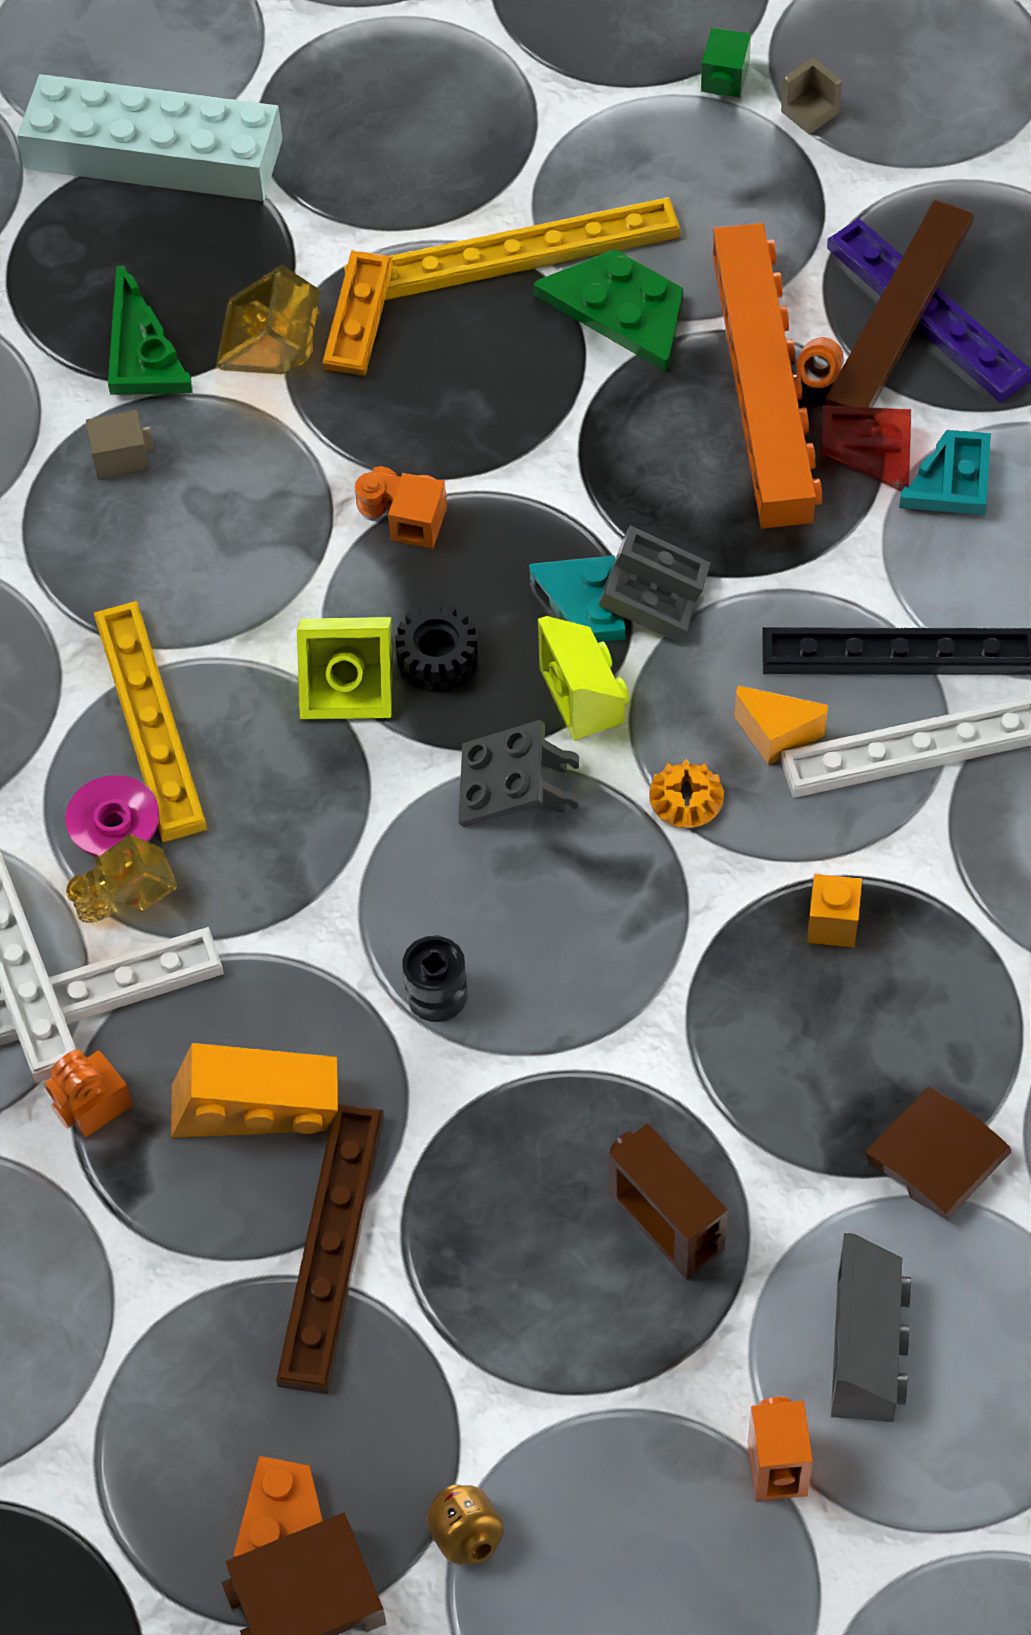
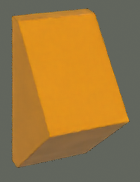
[734,686,829,765]

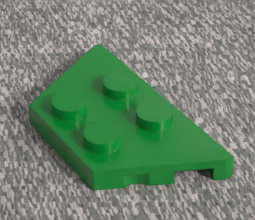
[533,249,683,371]

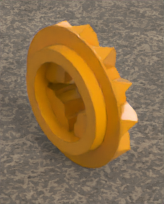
[649,758,724,828]

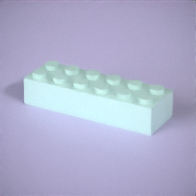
[17,74,283,201]

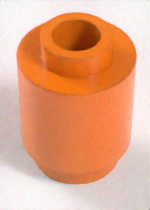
[796,337,844,388]

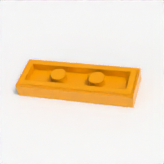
[322,250,394,376]

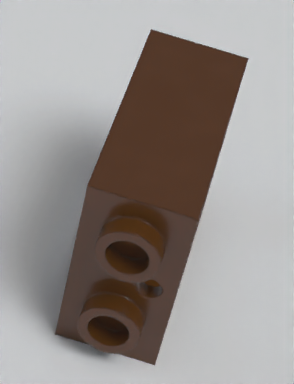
[609,1123,728,1280]

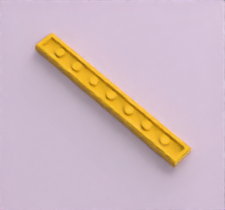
[344,197,680,300]

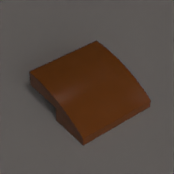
[865,1086,1011,1220]

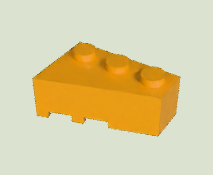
[171,1043,338,1138]

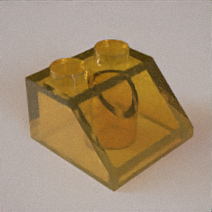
[216,265,321,374]

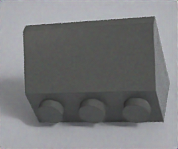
[831,1233,911,1422]

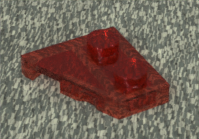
[821,405,911,492]

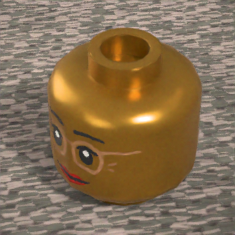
[426,1484,504,1565]

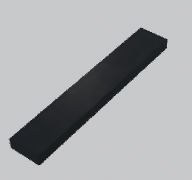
[762,627,1031,675]

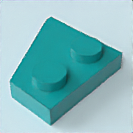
[899,430,991,515]
[529,555,625,642]

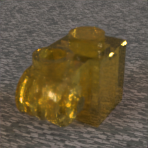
[66,834,178,923]

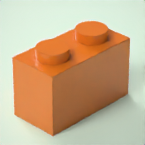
[747,1396,813,1501]

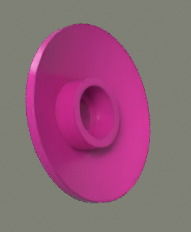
[65,775,159,859]

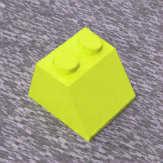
[538,616,630,741]
[297,617,393,719]

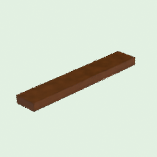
[826,199,974,421]
[276,1103,384,1394]

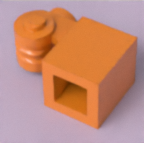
[355,466,447,549]
[43,1050,133,1138]

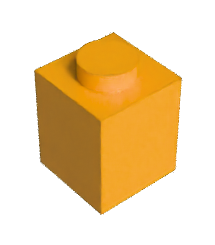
[807,874,862,948]

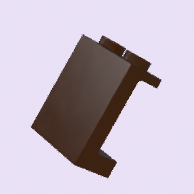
[221,1512,387,1635]

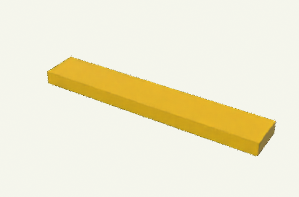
[94,601,207,843]

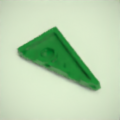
[108,266,193,395]

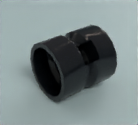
[402,935,468,1022]

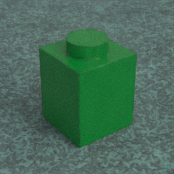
[701,27,751,98]

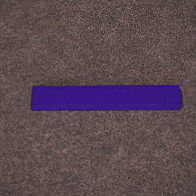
[827,218,1031,403]

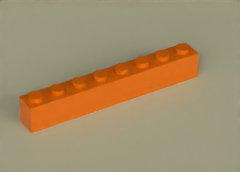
[712,223,822,529]

